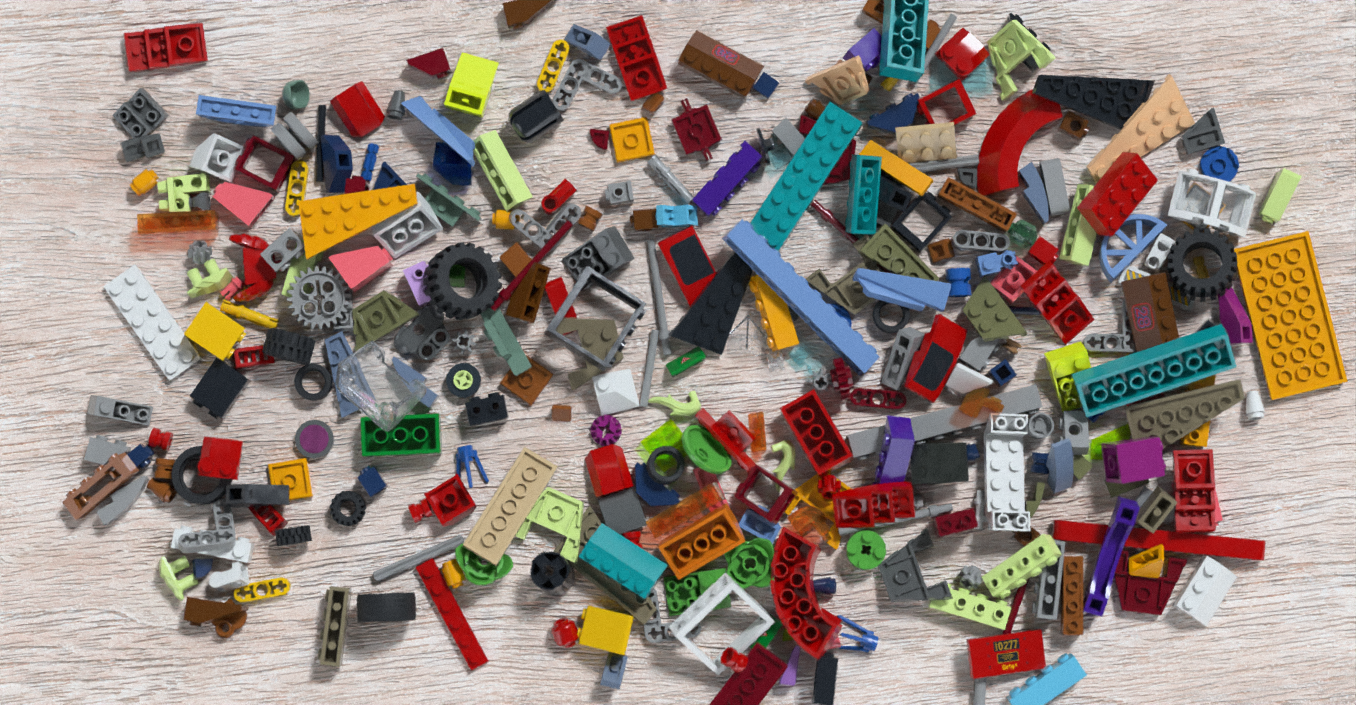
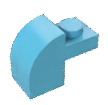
[655,205,698,228]

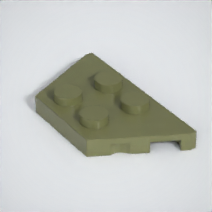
[963,276,1027,342]
[352,290,419,353]

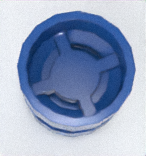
[945,268,972,297]

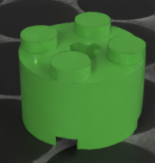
[846,530,886,570]

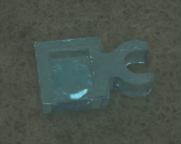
[764,134,792,170]
[787,340,822,375]

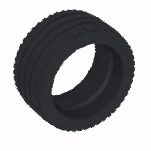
[172,446,232,505]
[357,593,416,622]

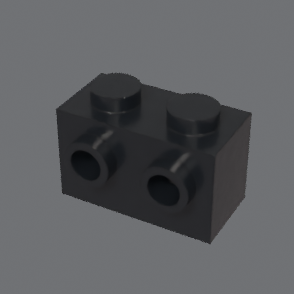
[465,392,509,427]

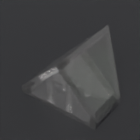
[727,315,766,356]

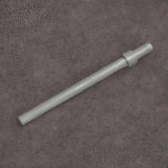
[647,239,671,355]
[838,503,953,536]

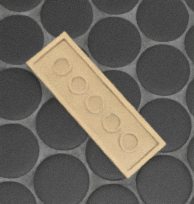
[463,447,558,566]

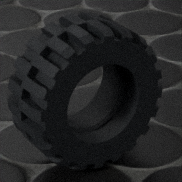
[423,242,502,320]

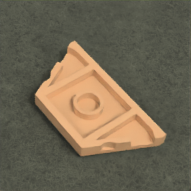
[805,55,869,105]

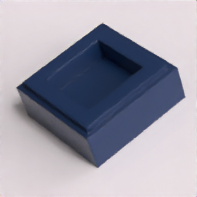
[753,72,779,99]

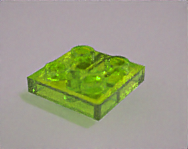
[640,419,687,473]

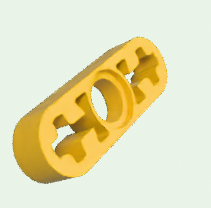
[537,39,570,94]
[285,160,309,217]
[234,577,291,602]

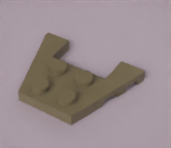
[806,234,879,315]
[553,317,624,390]

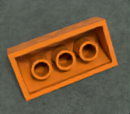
[658,503,746,580]

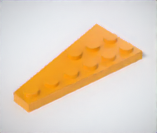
[298,184,418,260]

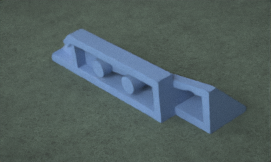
[401,96,475,166]
[852,268,951,312]

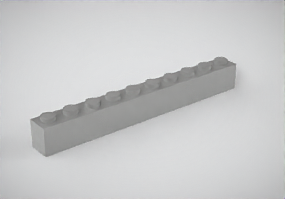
[847,384,1043,461]

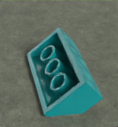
[845,154,882,234]
[578,523,668,599]

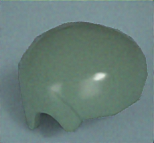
[282,80,310,109]

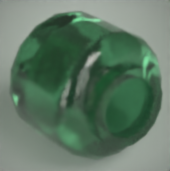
[1008,219,1038,248]

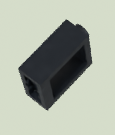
[891,191,952,253]
[812,652,838,705]

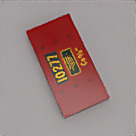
[966,629,1046,679]

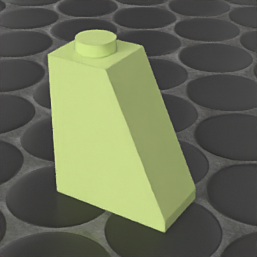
[1258,168,1302,224]

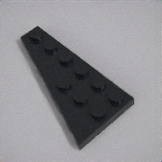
[1032,75,1155,130]
[668,250,753,355]

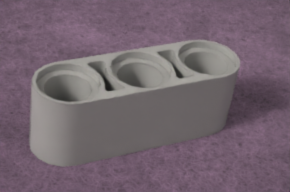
[1039,158,1070,216]
[952,230,1010,253]

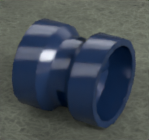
[1030,452,1049,474]

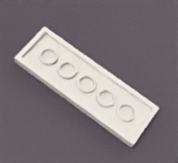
[103,264,202,381]

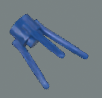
[455,445,489,488]
[837,615,879,653]

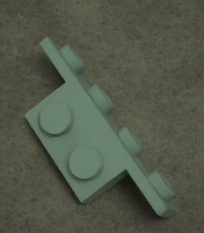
[416,173,482,227]
[480,308,532,376]

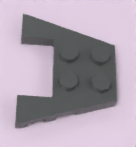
[878,528,953,602]

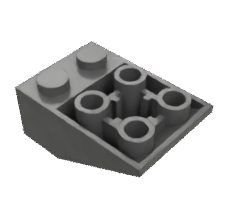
[562,226,635,291]

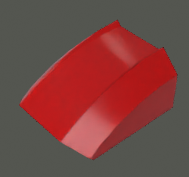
[329,81,385,137]
[585,444,634,498]

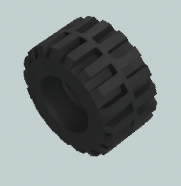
[262,328,316,365]

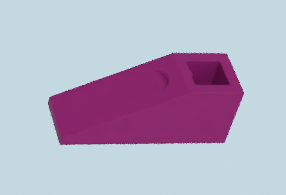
[1218,287,1253,345]

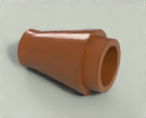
[147,478,177,503]

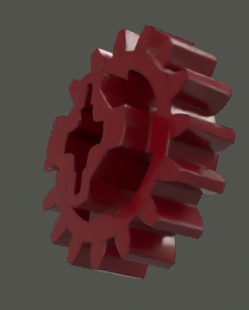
[830,357,854,401]

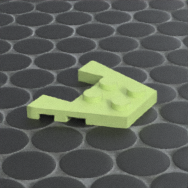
[987,20,1056,100]
[516,487,584,563]

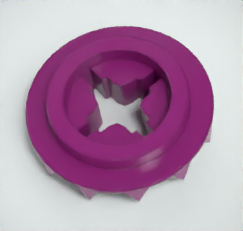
[591,415,622,446]

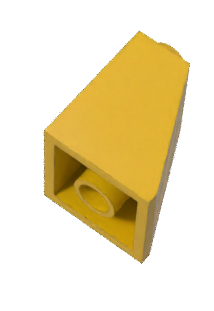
[184,302,246,361]
[577,605,634,655]

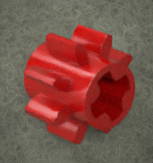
[817,475,841,499]

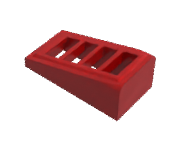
[233,345,275,370]
[247,506,288,536]

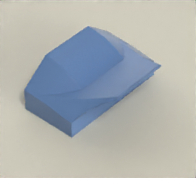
[739,505,781,544]

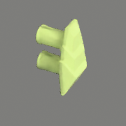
[187,259,233,298]
[159,556,199,601]

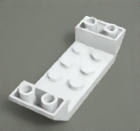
[983,413,1030,532]

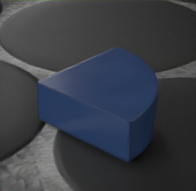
[192,559,213,580]

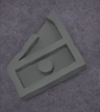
[1181,108,1225,155]

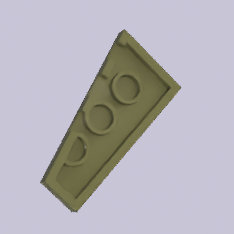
[858,223,939,281]

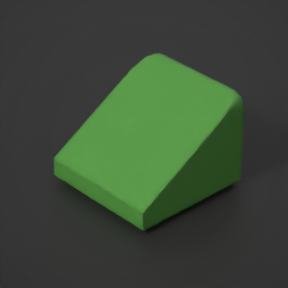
[449,265,466,287]

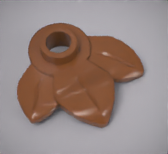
[212,599,247,638]

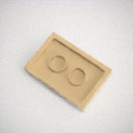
[896,122,957,163]

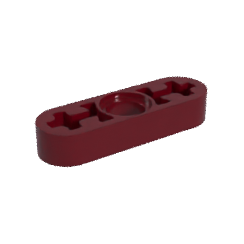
[850,388,907,410]

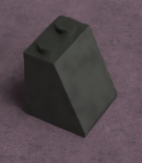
[910,442,969,484]

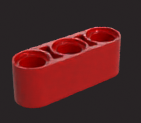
[545,276,577,336]

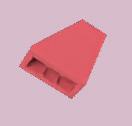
[212,182,275,227]

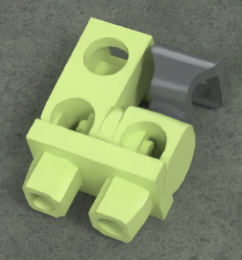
[157,173,211,214]

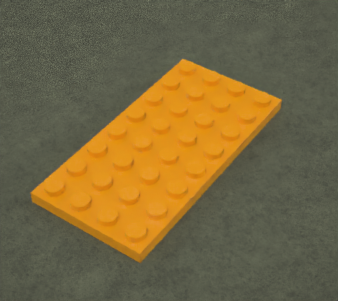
[1234,231,1348,400]

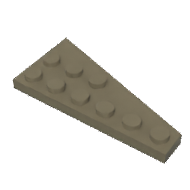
[1124,379,1245,449]

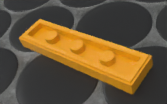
[859,140,933,197]

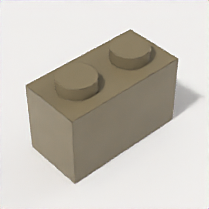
[1136,486,1177,533]

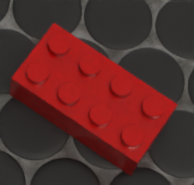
[1077,152,1158,236]
[780,389,853,479]

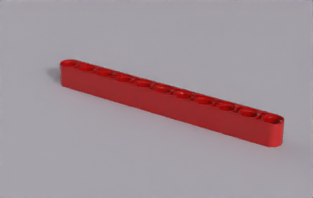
[1052,520,1266,561]

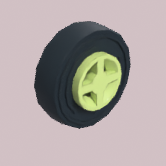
[446,363,481,398]

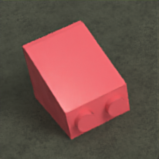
[328,246,393,292]

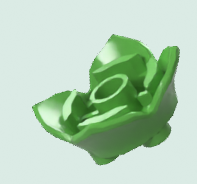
[725,538,774,589]
[455,543,513,585]

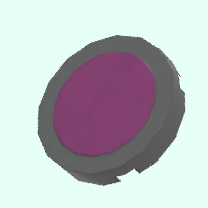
[295,420,334,459]

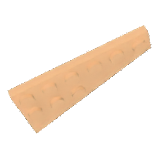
[1086,74,1195,184]

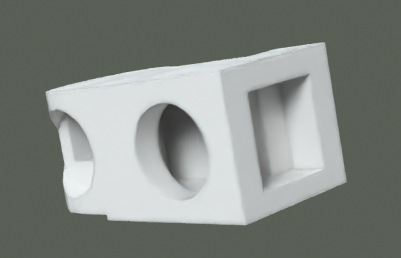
[1144,233,1176,272]
[209,561,249,592]

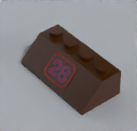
[678,30,764,100]
[1121,272,1179,352]

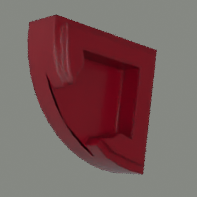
[590,129,609,151]

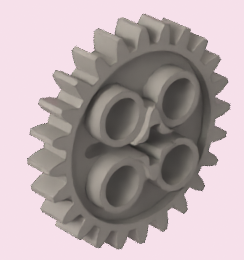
[286,266,350,329]

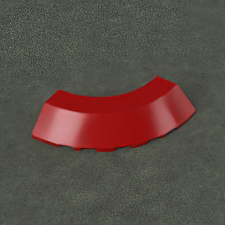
[977,89,1063,196]
[770,527,842,660]

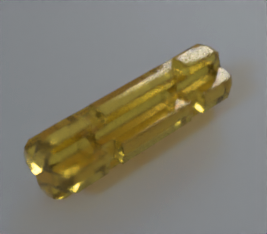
[1193,256,1209,279]

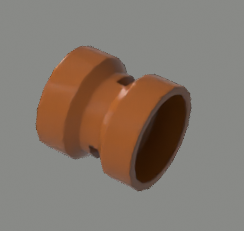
[577,206,603,232]
[154,458,175,479]

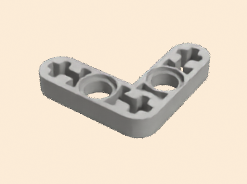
[553,59,622,112]
[509,203,581,251]
[1083,299,1136,352]
[178,498,236,553]
[644,589,701,643]

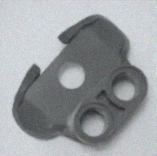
[394,304,450,360]

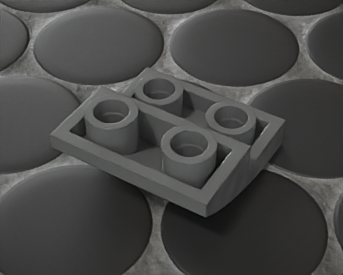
[112,88,169,138]
[597,486,647,534]

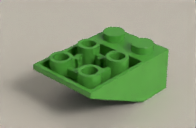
[663,568,731,616]

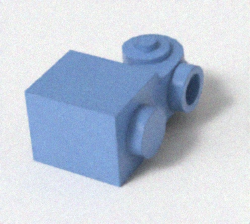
[975,250,1018,278]

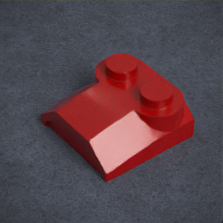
[935,27,990,82]
[198,437,243,480]
[424,474,477,527]

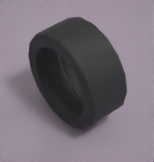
[873,300,910,333]
[294,363,333,401]
[647,446,685,485]

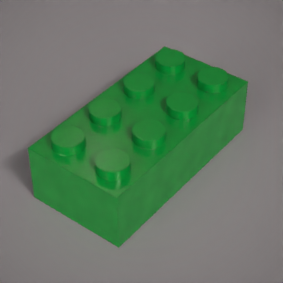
[360,414,442,457]

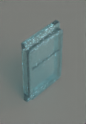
[930,55,994,93]

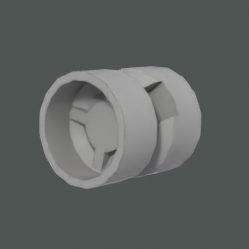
[1028,413,1054,439]

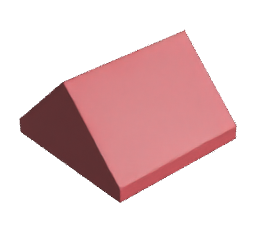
[990,256,1037,304]

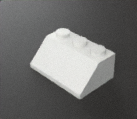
[371,192,443,258]
[1173,556,1237,626]

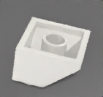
[189,133,245,183]
[945,363,993,396]
[592,369,640,416]

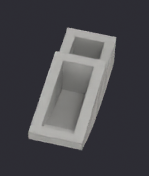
[97,476,149,525]

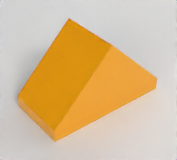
[1129,544,1164,578]

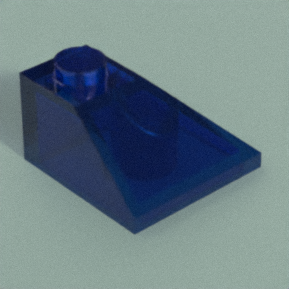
[432,142,474,186]

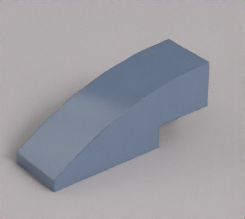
[1018,162,1049,225]
[392,357,439,409]
[1046,438,1074,494]

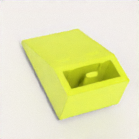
[444,52,499,118]
[1044,341,1091,412]

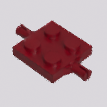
[671,98,722,162]

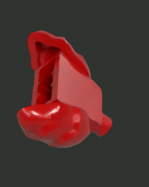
[228,233,287,302]

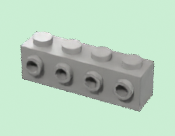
[1032,540,1065,620]

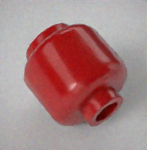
[551,617,578,648]

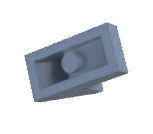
[600,652,628,689]

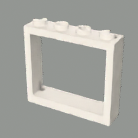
[669,572,775,675]

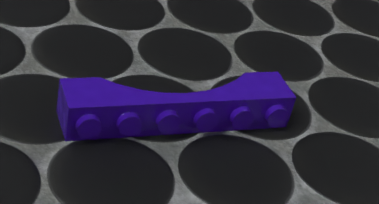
[1083,496,1140,617]

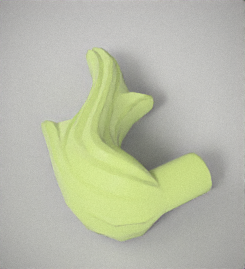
[648,391,701,416]
[771,440,796,493]

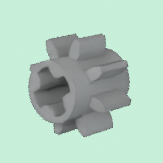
[188,240,212,264]
[452,330,477,354]
[808,369,832,394]
[957,565,983,589]

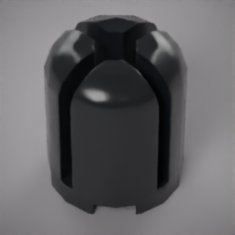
[508,90,564,143]
[530,552,575,596]

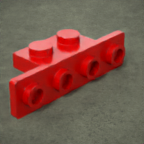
[695,408,756,472]

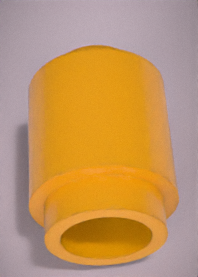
[129,169,159,196]
[492,209,520,230]
[441,559,466,589]

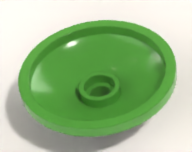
[682,425,732,474]

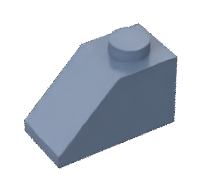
[564,24,610,60]

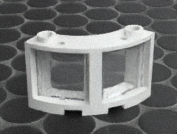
[1168,169,1256,238]

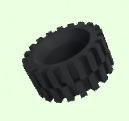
[1168,228,1237,302]

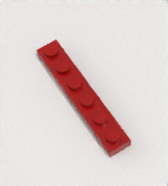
[415,558,489,671]

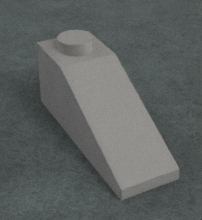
[881,327,925,390]

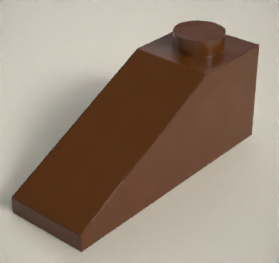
[502,0,556,30]
[506,262,551,324]
[183,597,249,627]

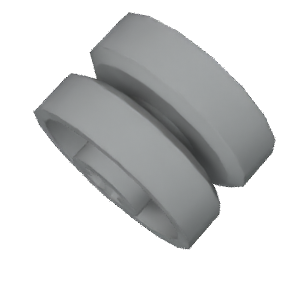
[271,111,319,160]

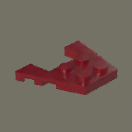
[799,115,857,185]
[1114,551,1187,616]

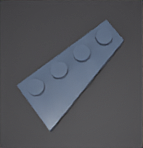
[325,331,377,418]

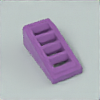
[779,646,800,686]

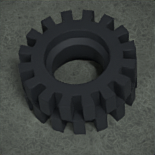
[330,491,366,526]
[275,525,312,546]

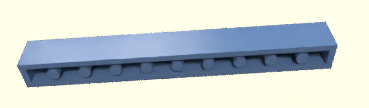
[722,219,879,375]

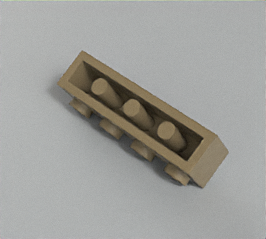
[318,586,352,667]

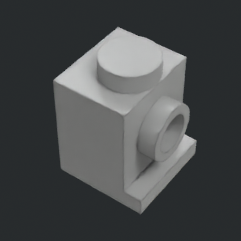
[605,180,634,205]

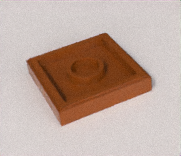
[500,354,554,406]

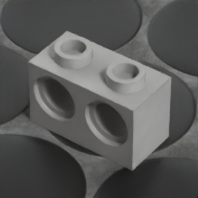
[260,228,305,272]

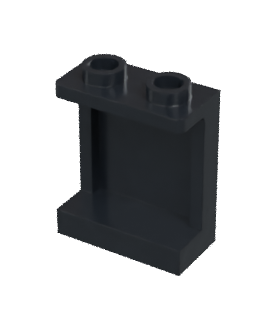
[190,358,251,420]

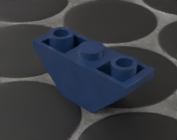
[866,93,920,135]
[321,135,353,193]
[635,462,681,506]

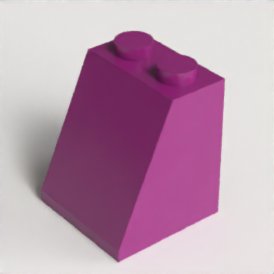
[1101,436,1166,484]

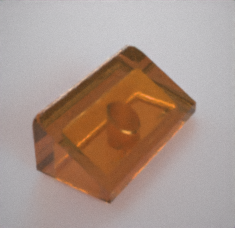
[748,412,767,452]

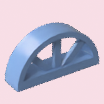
[196,95,276,127]
[1099,214,1167,283]

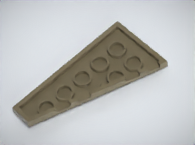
[553,506,657,625]

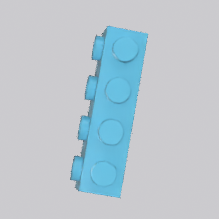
[1006,653,1087,705]

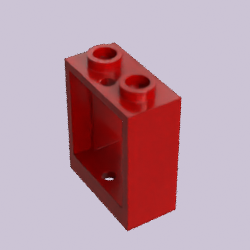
[917,79,977,125]

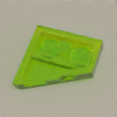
[1090,423,1131,460]

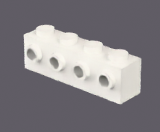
[171,525,255,563]

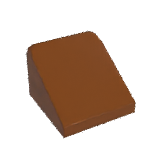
[642,93,665,115]
[928,238,955,263]
[552,405,572,422]

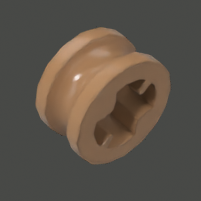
[1002,338,1022,355]

